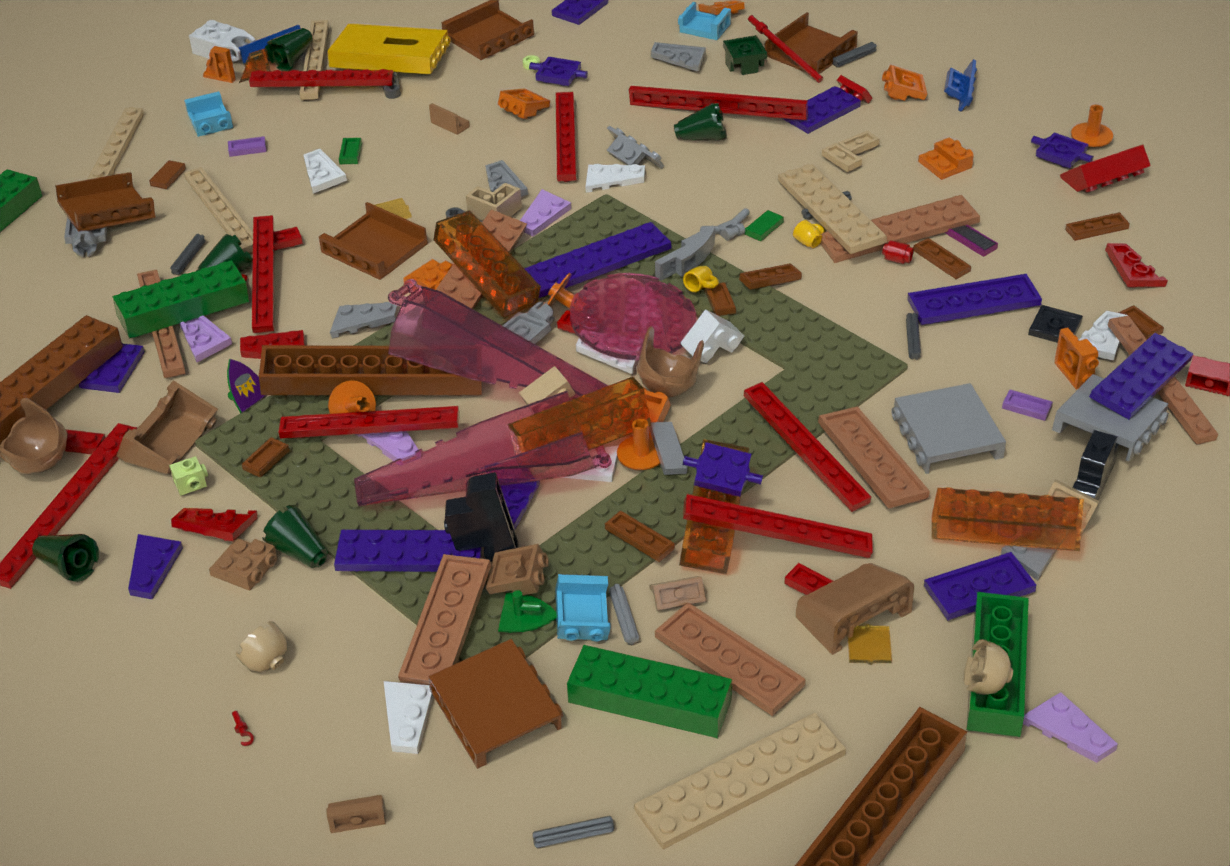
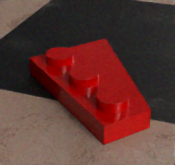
[1105,243,1168,288]
[240,330,305,359]
[171,508,258,541]

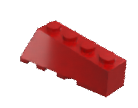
[1060,144,1151,193]

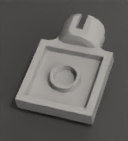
[64,217,107,257]
[491,302,555,353]

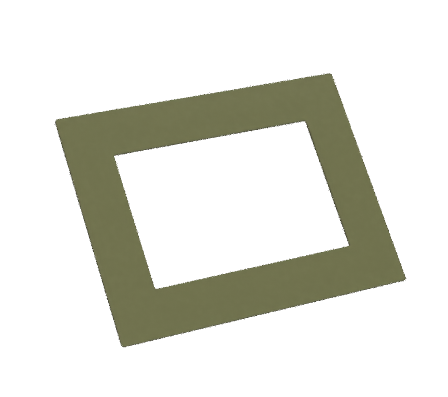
[195,194,908,661]

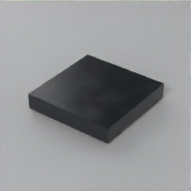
[1028,305,1083,343]

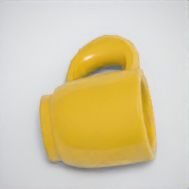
[793,220,825,248]
[683,266,719,293]

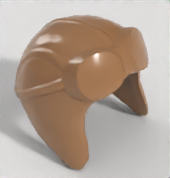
[636,326,704,397]
[0,398,67,474]

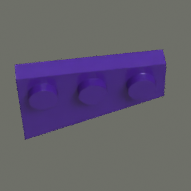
[498,477,540,530]
[128,534,183,599]

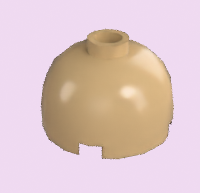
[235,621,287,671]
[963,639,1013,695]

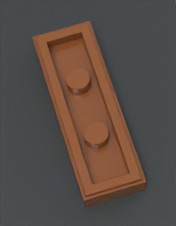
[1065,212,1130,241]
[913,238,971,279]
[739,263,802,290]
[605,510,675,562]

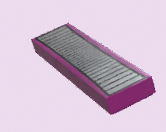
[944,225,998,257]

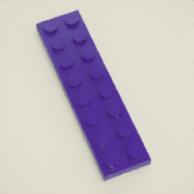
[510,222,671,302]

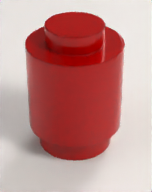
[882,240,914,264]

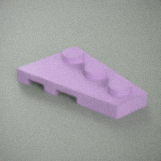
[520,189,571,237]
[179,316,232,363]
[355,431,421,466]
[1023,692,1118,763]

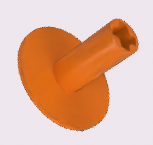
[1071,104,1113,147]
[547,273,590,315]
[328,381,376,414]
[617,419,660,470]

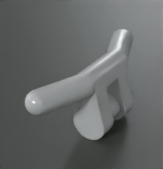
[700,208,750,241]

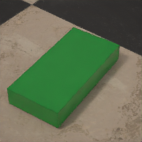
[339,138,362,165]
[745,210,784,241]

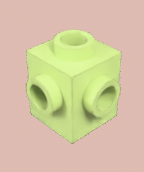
[169,456,208,496]

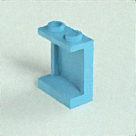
[678,2,731,40]
[184,91,233,137]
[555,574,611,642]

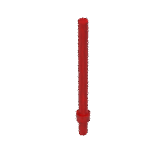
[748,15,823,83]

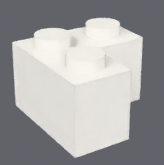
[680,309,744,363]

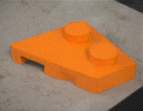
[698,0,745,15]
[203,46,236,83]

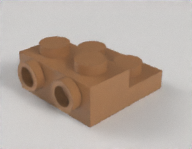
[209,538,277,591]
[486,544,549,595]

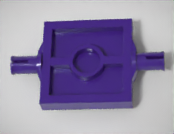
[529,56,588,86]
[1031,132,1094,168]
[682,443,763,497]

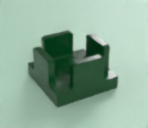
[723,35,767,75]

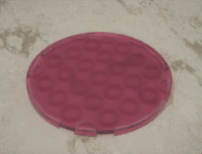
[570,273,696,360]

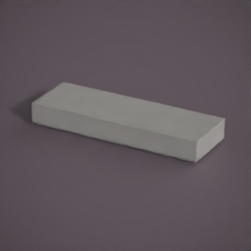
[649,422,688,475]

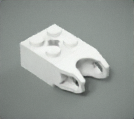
[189,20,256,61]

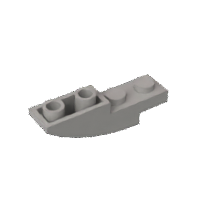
[655,225,715,281]

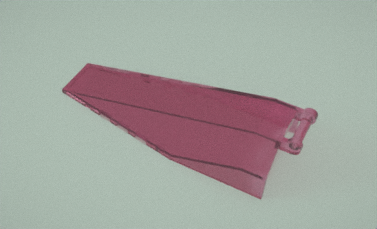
[388,279,614,408]
[354,391,612,506]

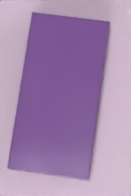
[228,136,267,157]
[1002,390,1053,421]

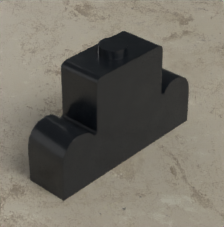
[1072,430,1119,500]
[444,472,519,562]

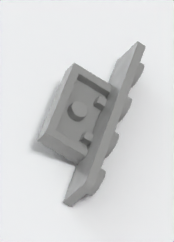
[607,126,664,169]

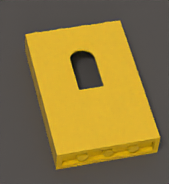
[327,24,451,74]

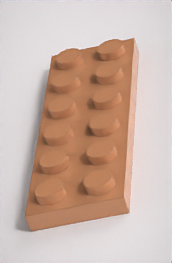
[818,406,930,509]
[398,554,491,685]
[655,603,805,716]

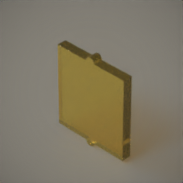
[375,198,412,219]
[848,624,892,665]

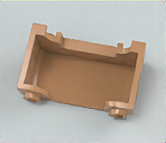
[117,380,218,475]
[796,563,914,655]

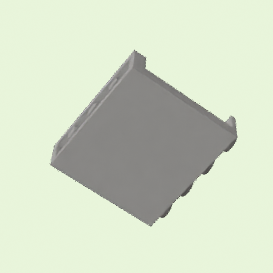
[1052,374,1169,461]
[891,383,1006,474]

